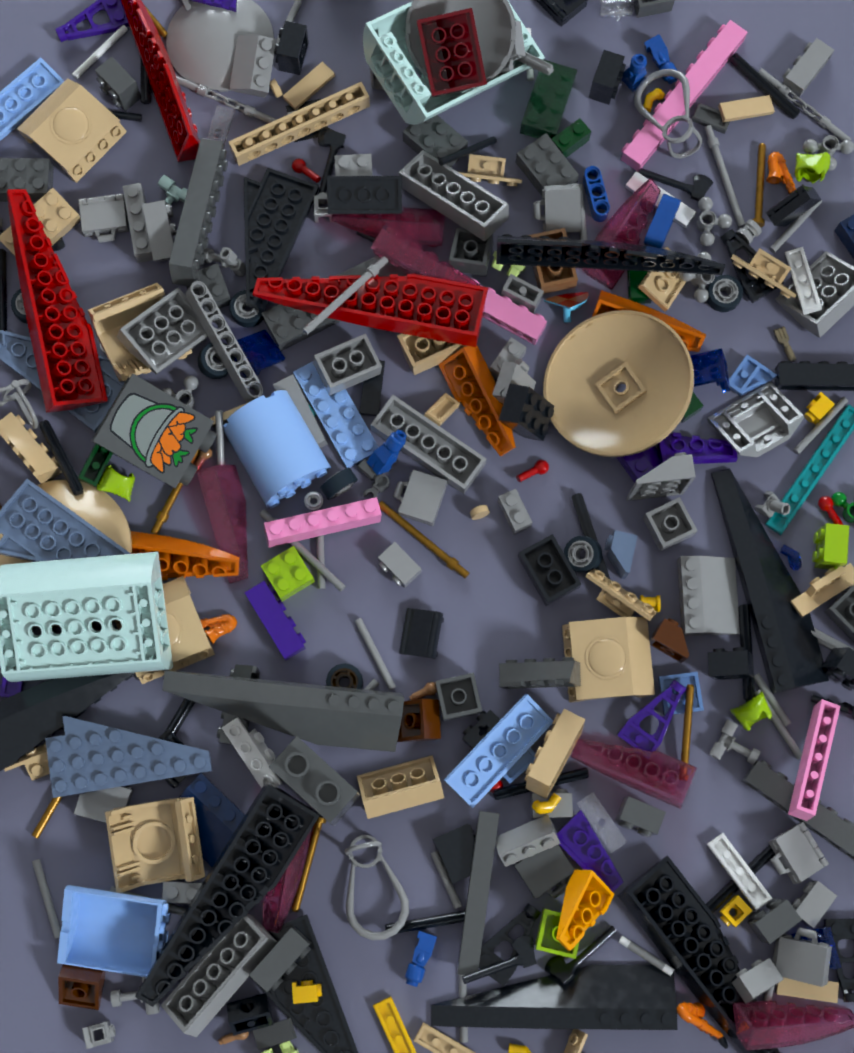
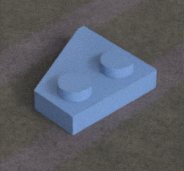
[725,354,777,396]

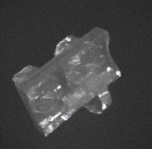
[600,0,634,21]

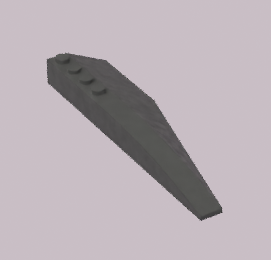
[162,670,404,752]

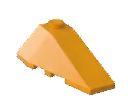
[556,870,614,951]

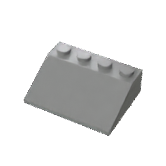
[775,251,854,338]
[117,287,208,375]
[626,452,696,501]
[677,556,740,636]

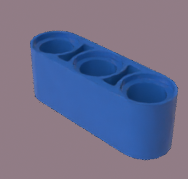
[583,166,610,222]
[643,194,681,248]

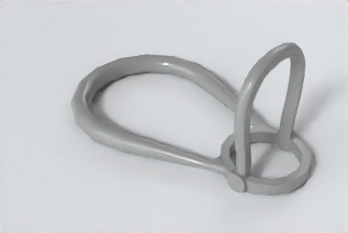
[634,69,702,159]
[0,379,38,429]
[344,835,409,940]

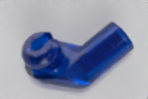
[779,544,802,571]

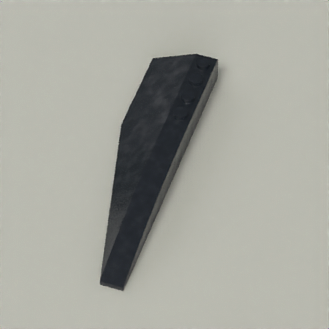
[496,234,725,275]
[711,468,829,694]
[0,672,135,771]
[135,781,320,1007]
[618,855,782,1053]
[431,964,678,1030]

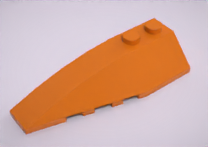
[591,290,706,352]
[438,346,516,456]
[131,531,240,580]

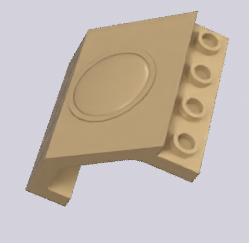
[17,78,127,183]
[88,283,192,382]
[115,576,215,684]
[562,617,655,702]
[105,797,205,893]

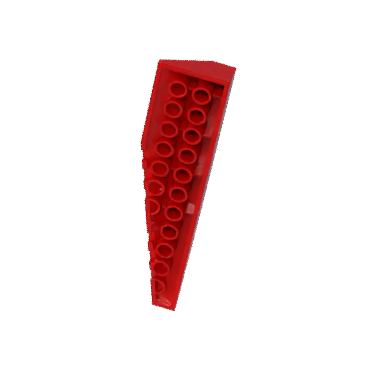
[121,0,200,162]
[7,189,108,413]
[253,274,488,347]

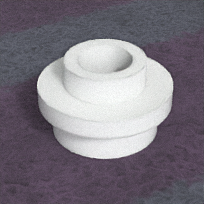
[304,491,323,510]

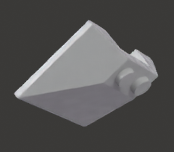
[708,382,804,457]

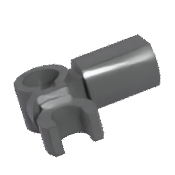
[357,459,390,498]

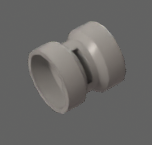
[736,219,762,245]

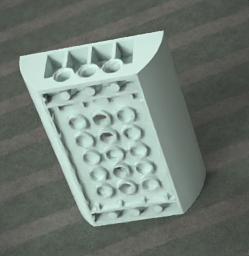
[363,1,545,125]
[0,552,173,682]

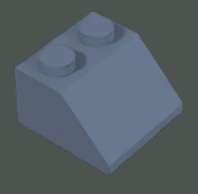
[604,530,638,579]

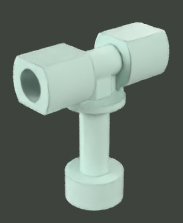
[158,175,187,205]

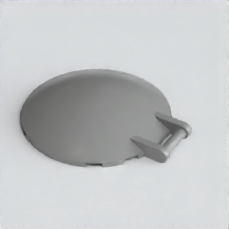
[166,0,274,92]
[405,0,516,82]

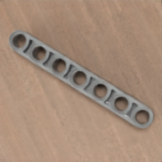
[186,281,263,402]

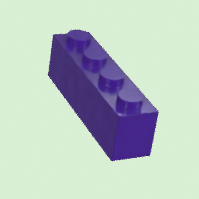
[244,581,306,661]

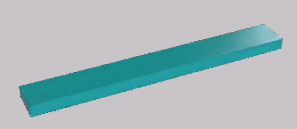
[765,404,854,536]

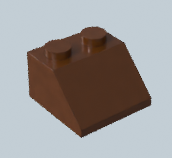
[649,618,689,663]
[397,699,441,742]
[58,964,105,1010]

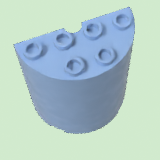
[223,390,331,509]
[57,885,171,977]

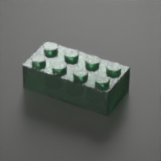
[520,59,577,139]

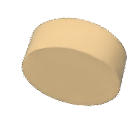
[269,78,283,98]
[470,505,490,520]

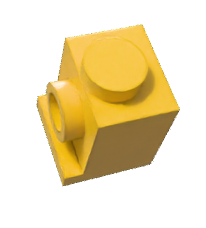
[804,392,835,425]
[719,895,753,927]
[292,980,322,1004]

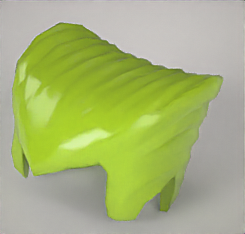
[795,152,830,184]
[96,465,135,502]
[730,691,772,731]

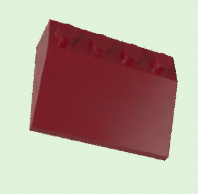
[417,8,487,97]

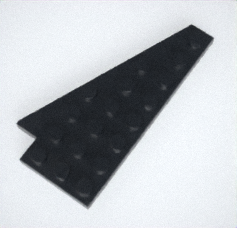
[244,168,319,312]
[252,914,359,1053]

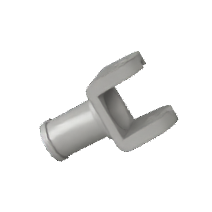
[754,491,790,518]

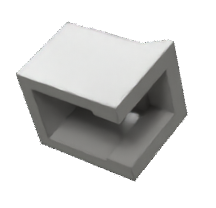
[314,192,334,223]
[82,1020,116,1049]

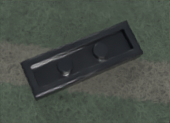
[360,360,385,416]

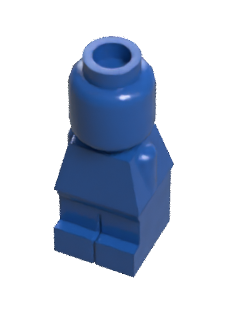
[644,34,678,84]
[622,54,647,92]
[367,430,406,475]
[405,930,437,987]

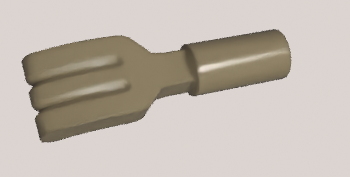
[773,326,797,362]

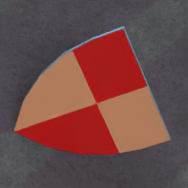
[544,292,589,323]

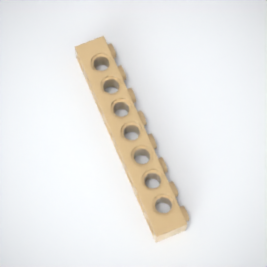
[228,82,370,166]

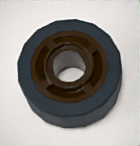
[326,663,363,689]

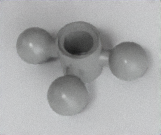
[803,135,854,171]
[696,197,732,246]
[679,251,715,303]
[162,375,199,409]

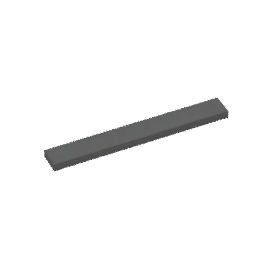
[457,811,499,975]

